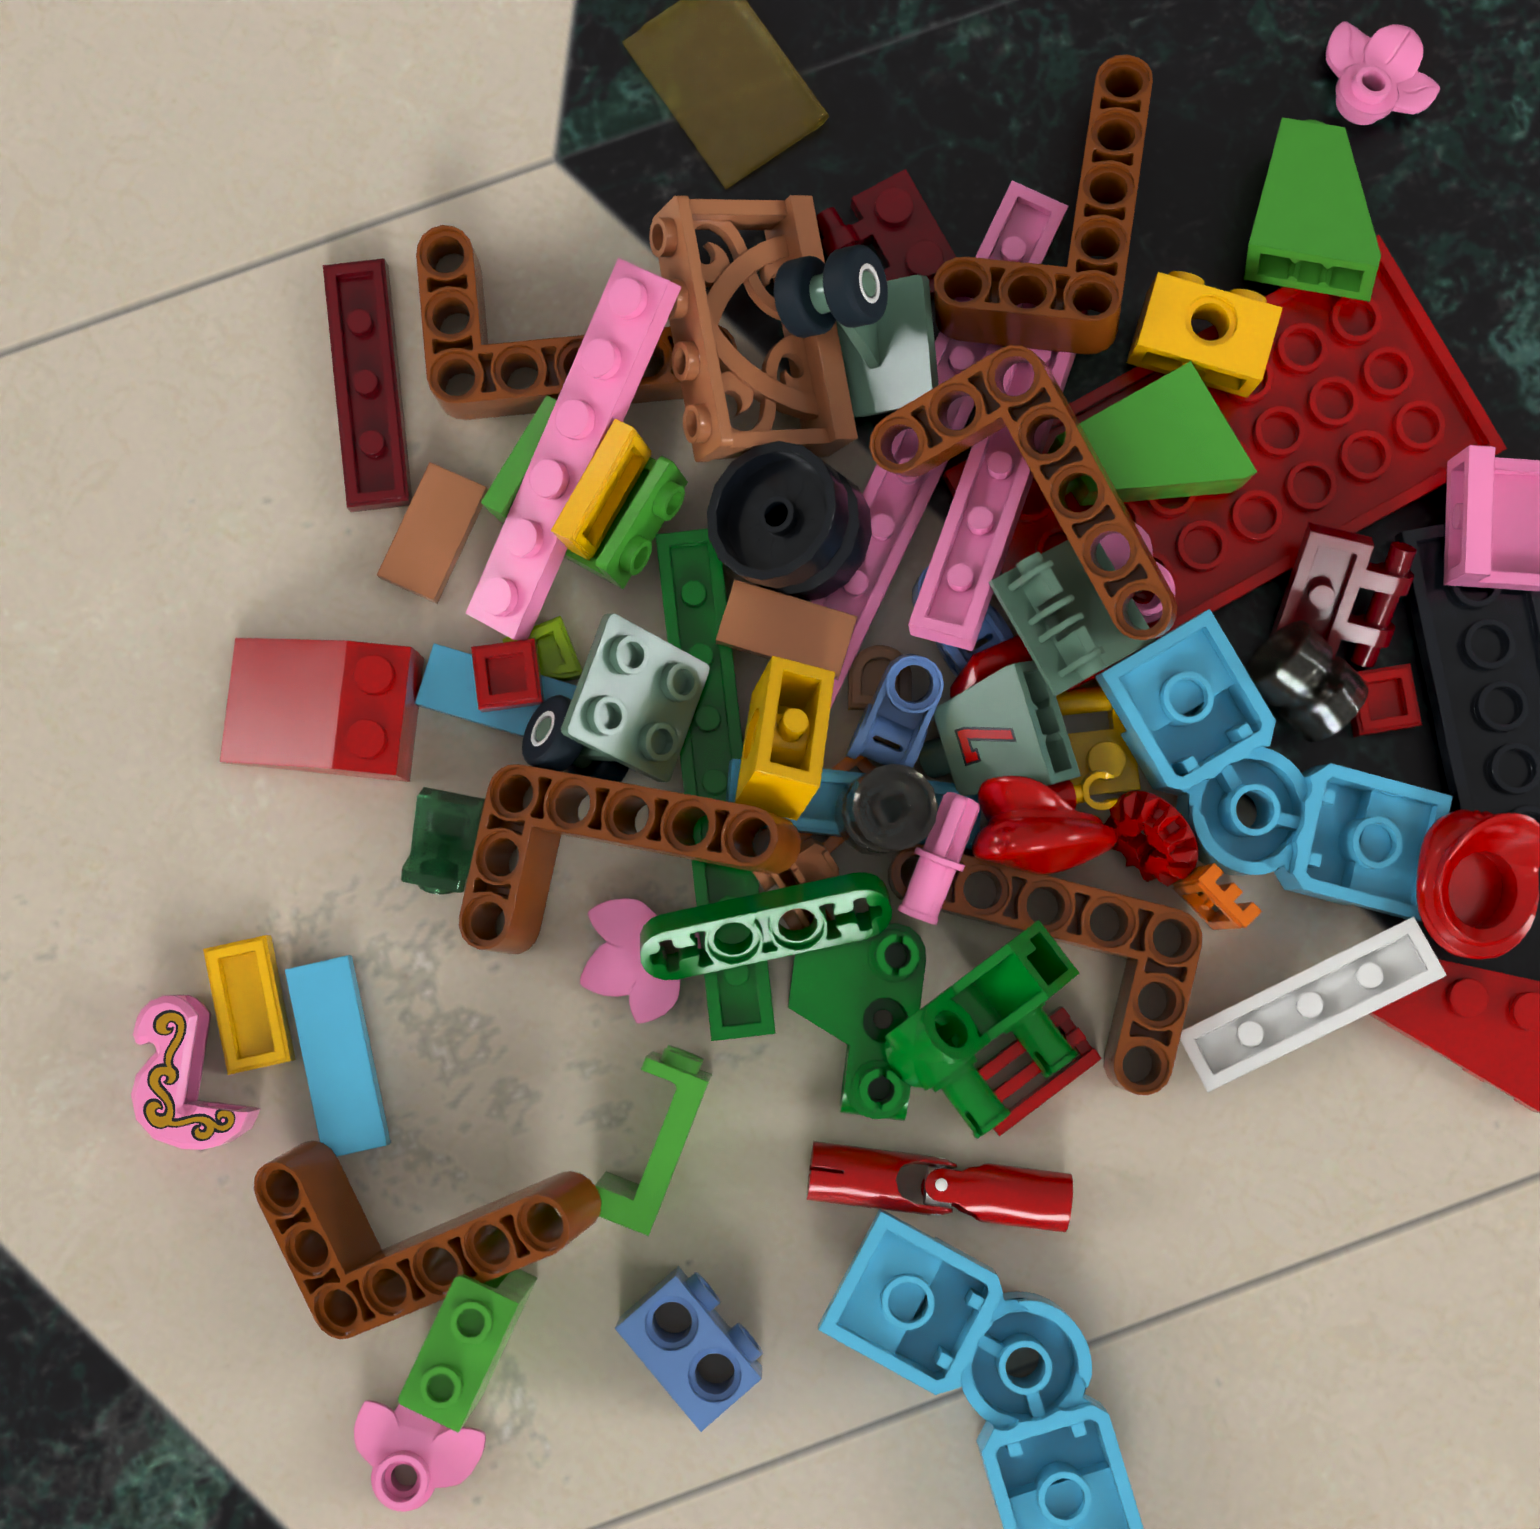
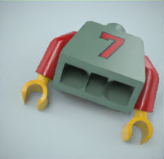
[919,635,1118,810]

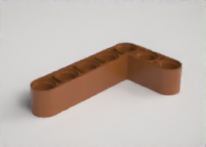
[934,55,1153,354]
[416,225,737,420]
[869,345,1178,640]
[459,764,801,954]
[887,844,1203,1095]
[254,1140,601,1339]

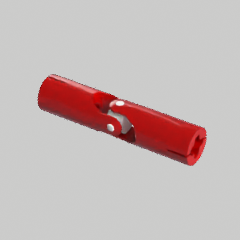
[806,1141,1073,1232]

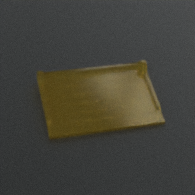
[622,0,829,189]

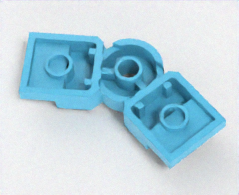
[1095,609,1453,921]
[818,1209,1144,1529]

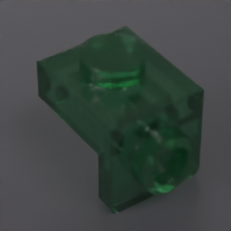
[401,787,485,895]

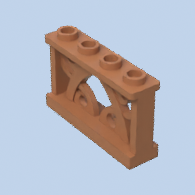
[649,195,858,462]

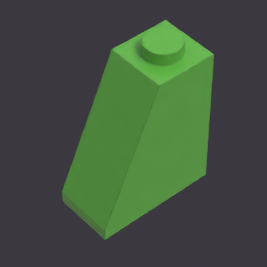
[1244,117,1381,302]
[1048,361,1257,506]

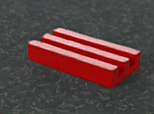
[977,1006,1102,1136]

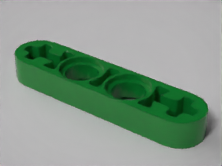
[640,872,892,980]

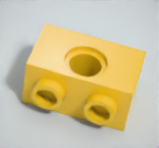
[1126,271,1283,398]
[735,655,835,821]

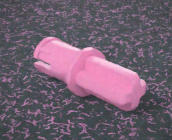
[897,792,980,925]

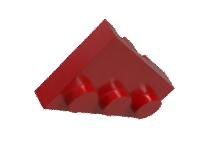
[1368,959,1540,1113]

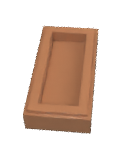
[377,462,488,604]
[716,579,858,680]

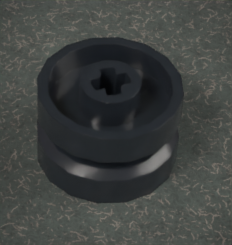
[707,441,872,601]

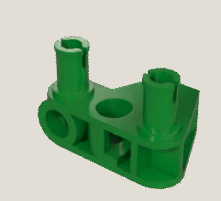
[884,920,1080,1139]
[788,923,926,1121]

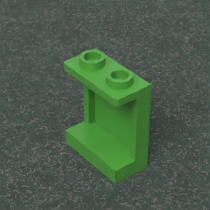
[481,395,688,589]
[595,1045,712,1236]
[398,1269,537,1433]

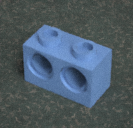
[615,1266,763,1432]

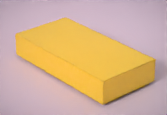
[551,419,652,560]
[203,935,296,1075]

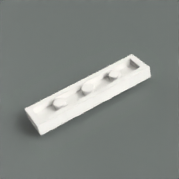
[1180,917,1447,1092]

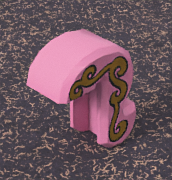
[131,995,261,1150]

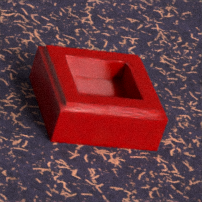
[471,638,544,712]
[1342,663,1422,737]

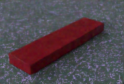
[323,258,412,512]

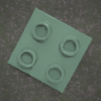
[988,540,1156,697]

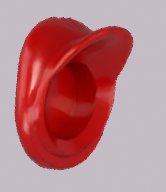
[972,776,1117,875]
[1416,809,1540,959]

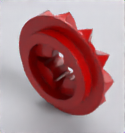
[1104,790,1199,887]

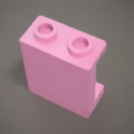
[1443,445,1540,591]

